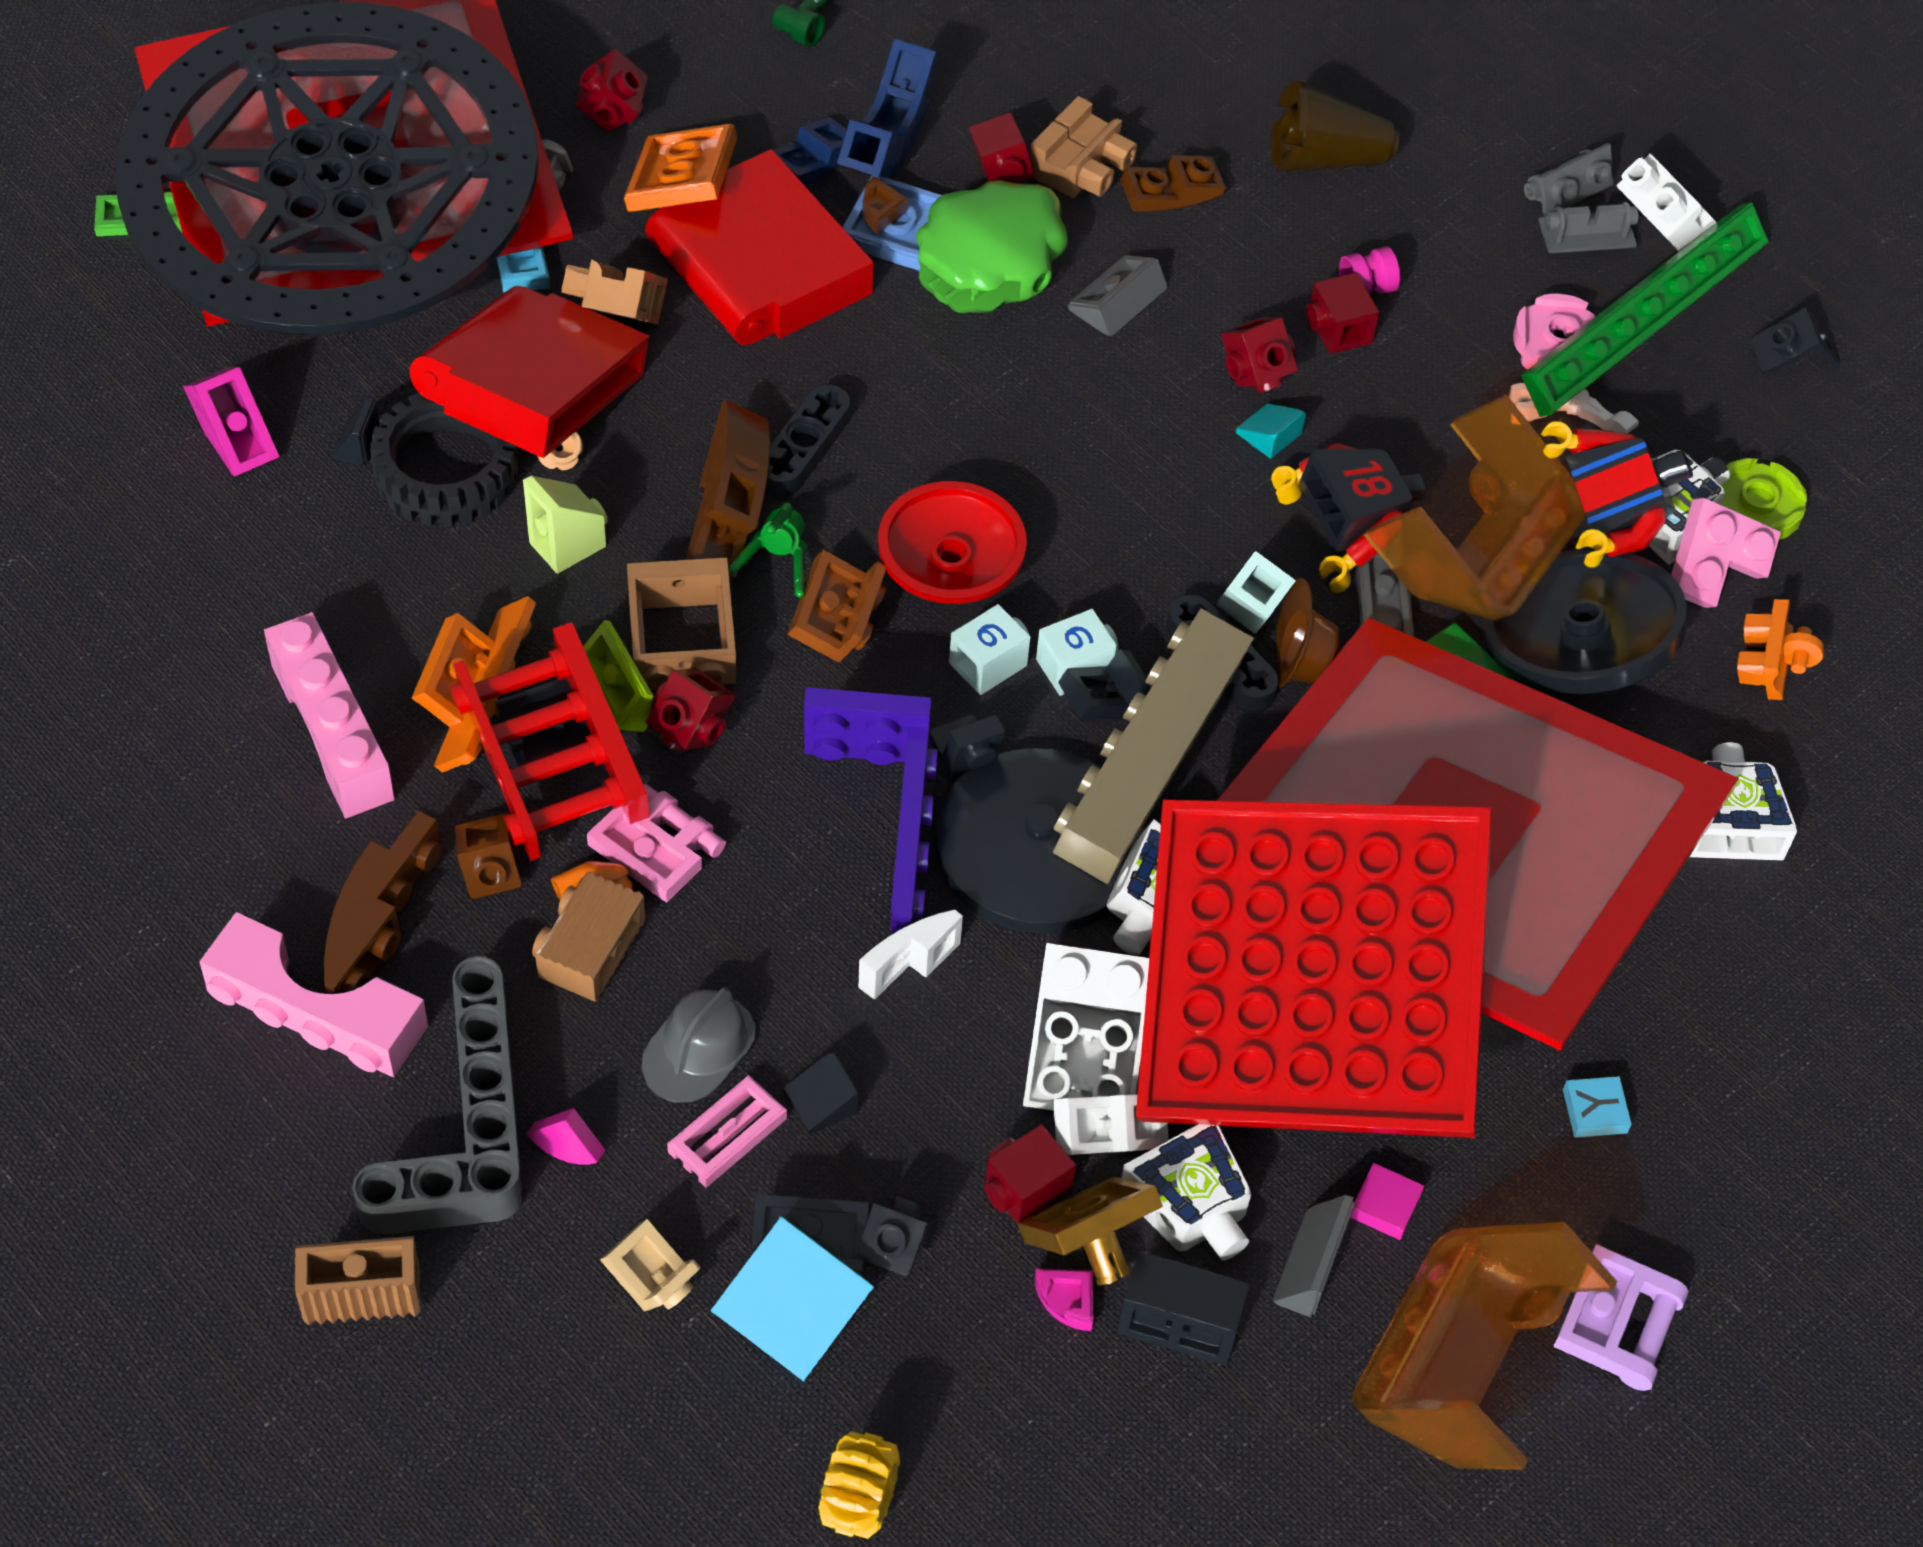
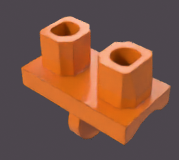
[1737,599,1824,700]

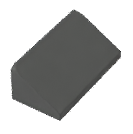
[1067,255,1167,336]
[1273,1195,1355,1318]

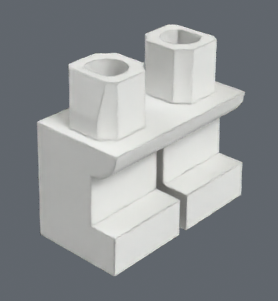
[1617,153,1716,252]

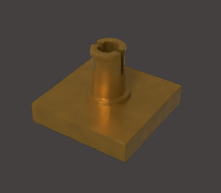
[1017,1176,1163,1285]

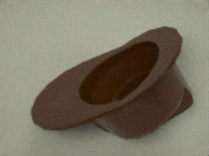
[1276,578,1341,688]

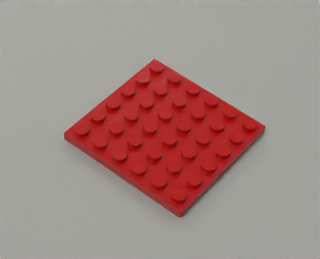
[1136,800,1492,1138]

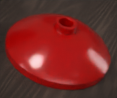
[878,481,1027,604]

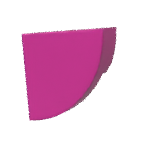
[526,1108,606,1165]
[1035,1269,1093,1331]

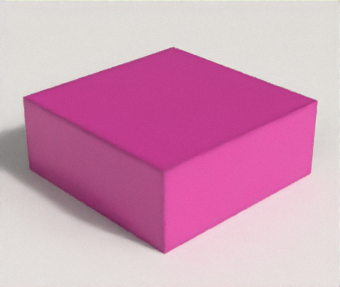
[1350,1163,1425,1240]

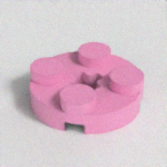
[1513,294,1600,370]

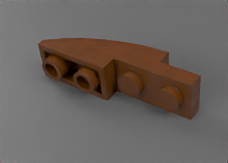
[685,400,770,582]
[324,811,442,994]

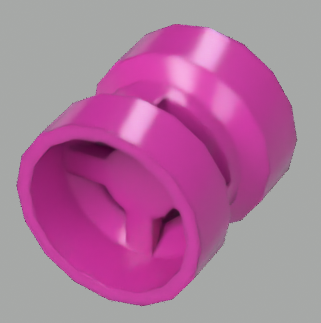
[1339,246,1400,294]

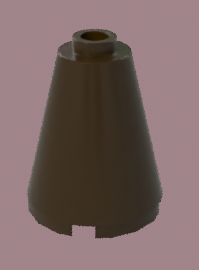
[1270,81,1399,172]

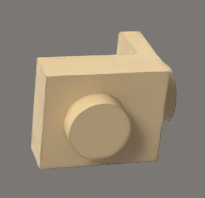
[600,1219,701,1311]

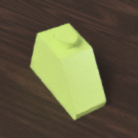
[523,476,608,574]

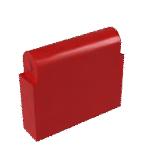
[645,149,873,345]
[410,286,649,458]

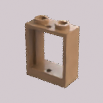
[627,558,736,691]

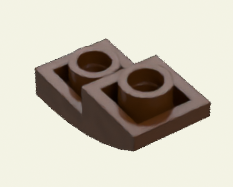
[1121,155,1226,212]

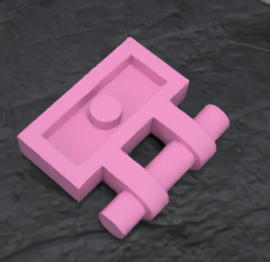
[587,784,726,903]

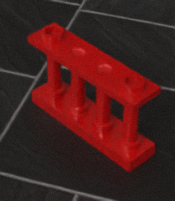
[450,622,650,861]

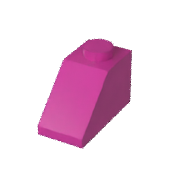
[183,367,279,476]

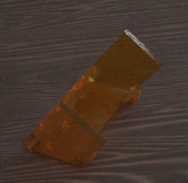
[1364,395,1586,620]
[1352,1222,1618,1470]

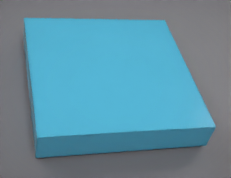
[711,1216,874,1381]

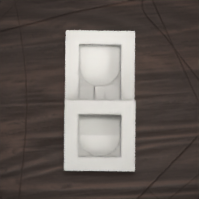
[858,910,963,1000]
[1053,1094,1169,1155]

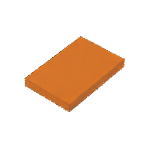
[624,124,737,212]

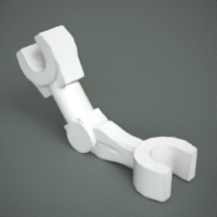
[1509,383,1639,433]

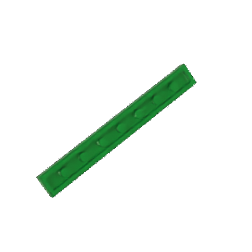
[1521,202,1769,417]

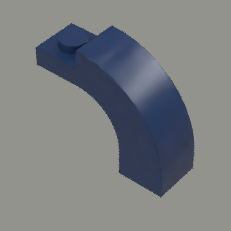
[837,39,940,178]

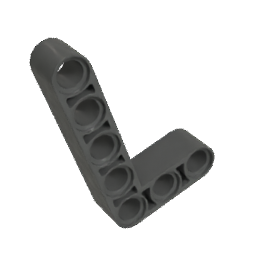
[352,956,523,1234]

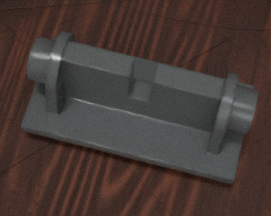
[1524,143,1613,217]
[1538,202,1638,253]

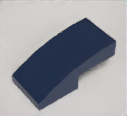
[773,117,847,186]

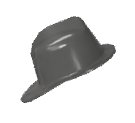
[641,987,756,1103]

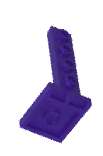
[804,687,938,934]

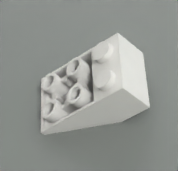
[1023,943,1149,1111]

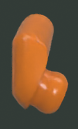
[551,861,633,900]

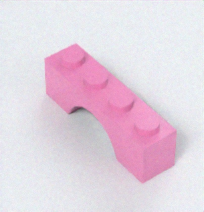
[264,612,394,819]
[199,912,428,1078]

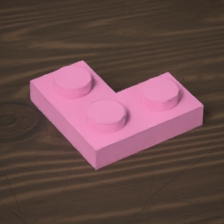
[1671,498,1781,608]

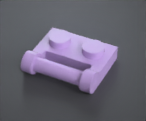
[1553,1244,1689,1391]

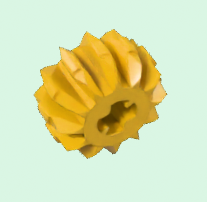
[818,1431,900,1539]

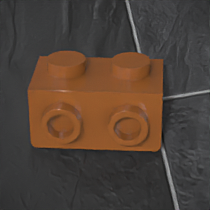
[787,550,886,663]

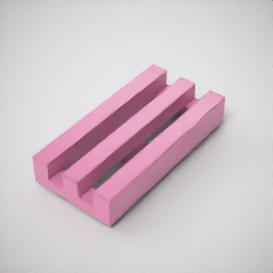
[667,1075,787,1188]

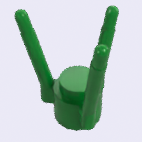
[728,503,808,598]

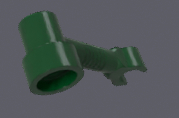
[772,0,830,48]

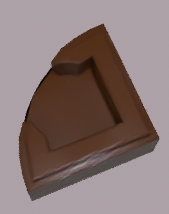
[862,176,908,234]

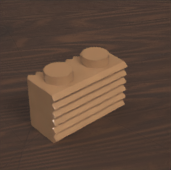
[532,872,645,1002]
[295,1236,421,1326]

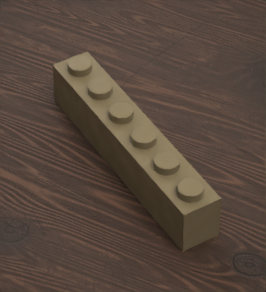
[1053,608,1254,884]

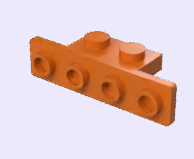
[412,596,536,772]

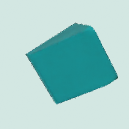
[1235,403,1306,459]

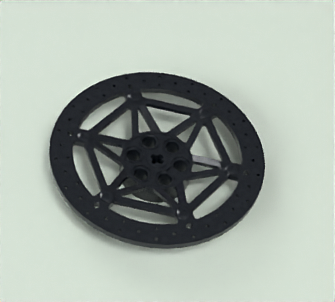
[115,2,538,334]

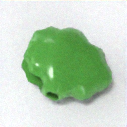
[916,180,1068,313]

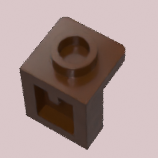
[455,813,521,899]

